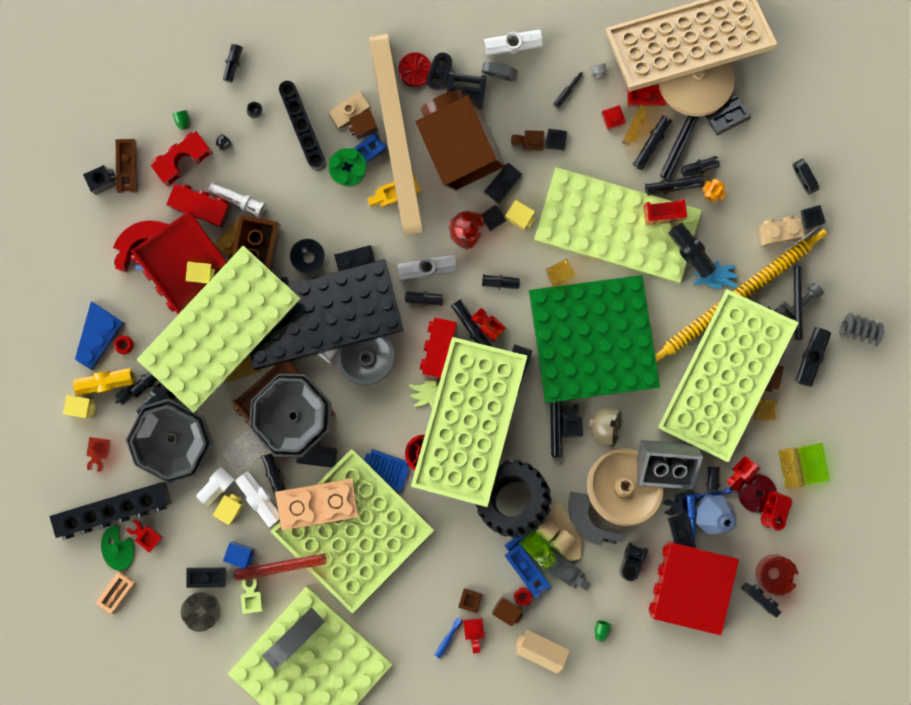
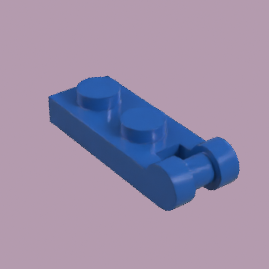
[342,132,388,172]
[504,544,552,599]

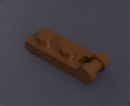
[115,139,138,193]

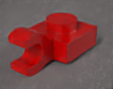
[727,456,760,491]
[463,618,485,654]

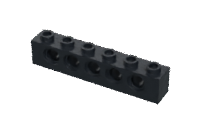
[49,481,172,540]

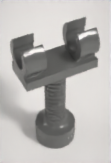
[774,282,824,321]

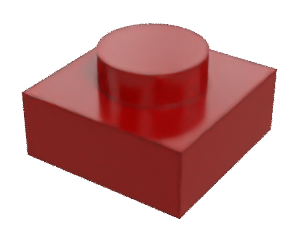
[601,105,626,130]

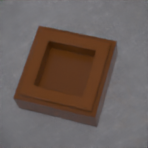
[458,588,482,613]

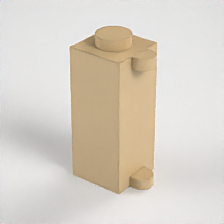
[516,630,570,674]

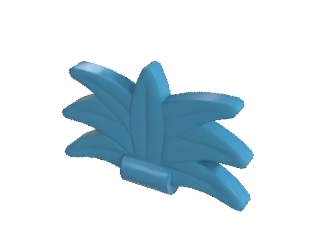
[693,260,738,289]

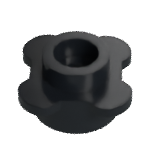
[115,386,132,405]

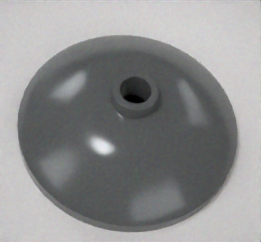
[337,336,395,385]

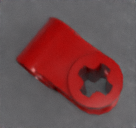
[760,491,792,531]

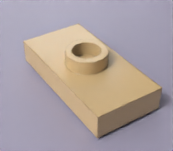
[328,91,370,129]

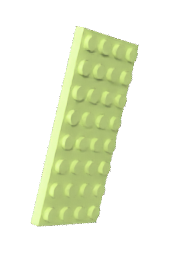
[534,167,701,283]
[137,246,301,413]
[658,289,798,462]
[411,337,527,507]

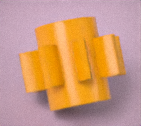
[702,179,727,203]

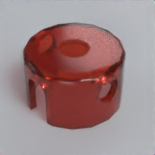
[755,555,798,595]

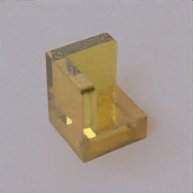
[545,259,575,287]
[754,400,778,420]

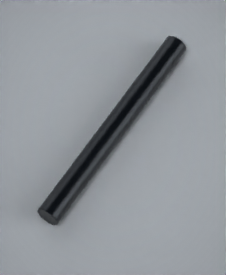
[793,266,803,340]

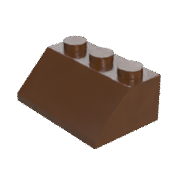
[232,215,281,271]

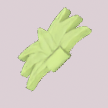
[409,380,439,408]

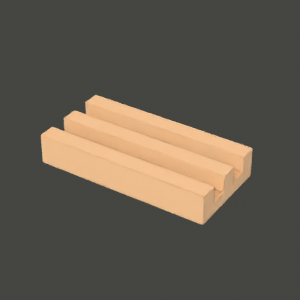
[96,571,136,615]

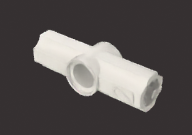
[484,29,543,56]
[235,471,280,527]

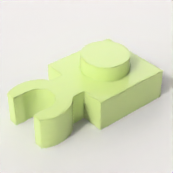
[241,579,263,614]

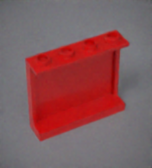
[131,210,227,314]
[648,541,739,636]

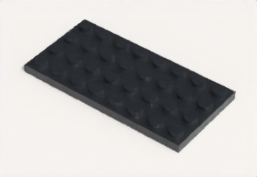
[250,259,404,370]

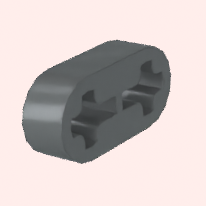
[481,61,518,81]

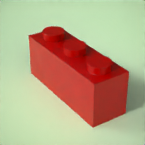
[166,183,231,229]
[419,317,457,378]

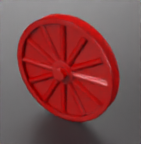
[398,52,431,87]

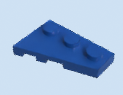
[75,301,125,370]

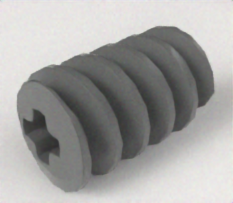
[839,313,884,347]

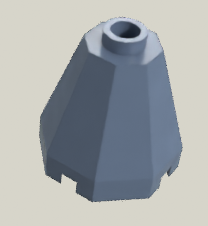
[694,495,736,535]

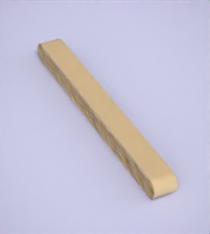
[369,33,423,236]

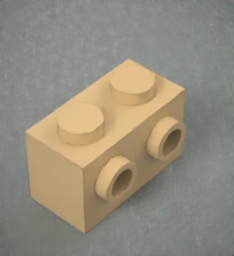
[757,216,804,247]

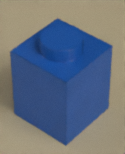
[223,541,255,569]

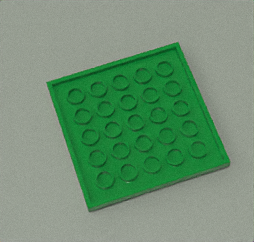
[529,275,660,404]

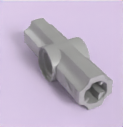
[397,255,457,281]

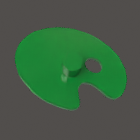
[101,525,134,571]

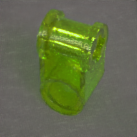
[520,531,555,568]

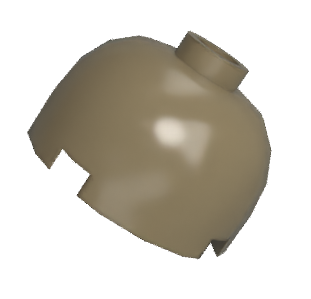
[589,408,622,447]

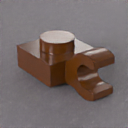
[511,130,544,151]

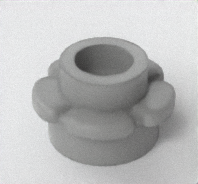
[591,63,609,78]

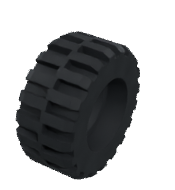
[475,460,552,538]

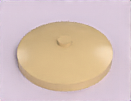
[658,63,735,117]
[587,448,663,526]

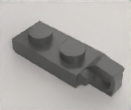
[539,548,591,591]

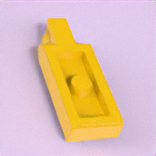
[367,174,421,207]

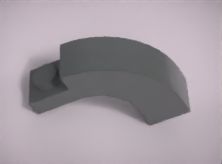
[568,491,623,545]
[262,607,325,670]

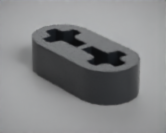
[792,158,819,195]

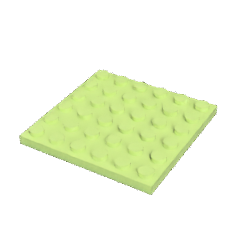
[270,449,434,614]
[228,586,393,705]

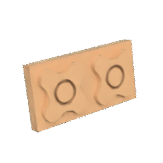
[275,478,359,530]

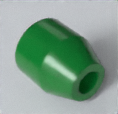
[172,110,190,130]
[594,620,612,642]

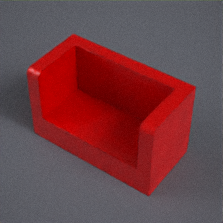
[643,198,687,225]

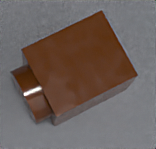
[415,89,506,191]

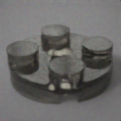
[181,592,221,632]

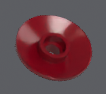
[738,474,777,513]

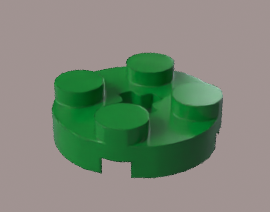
[328,148,367,187]

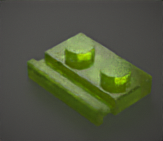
[793,443,830,486]

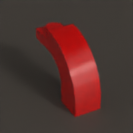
[113,220,168,273]

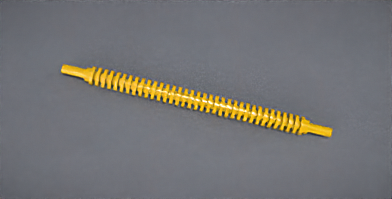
[655,229,827,363]

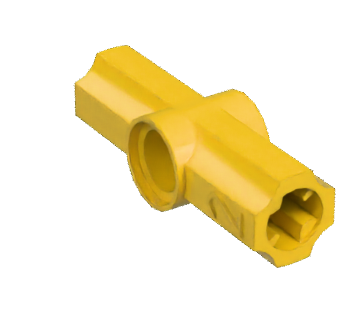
[73,368,135,396]

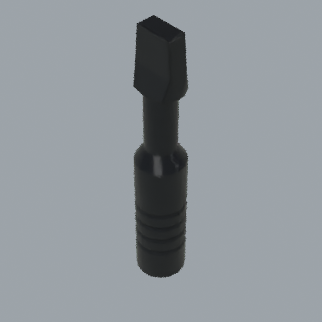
[553,72,583,108]

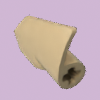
[536,502,582,561]

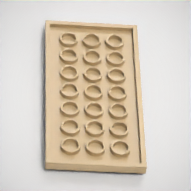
[606,0,777,92]

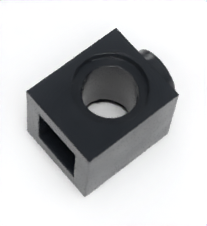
[83,165,116,195]

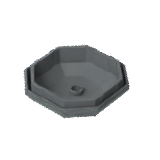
[249,374,332,458]
[126,398,213,483]

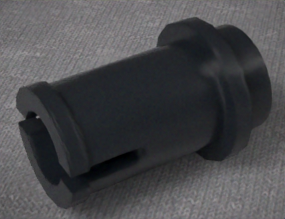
[705,466,721,490]

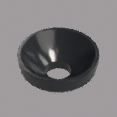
[290,239,325,274]

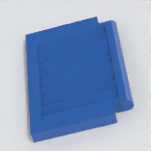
[364,449,410,492]

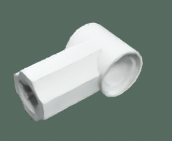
[196,467,235,507]

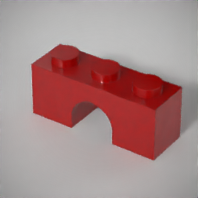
[150,131,213,187]

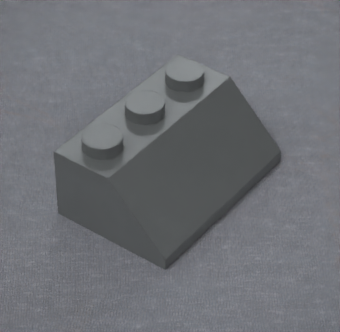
[637,440,703,490]

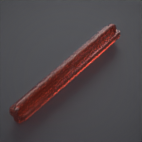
[233,554,327,581]

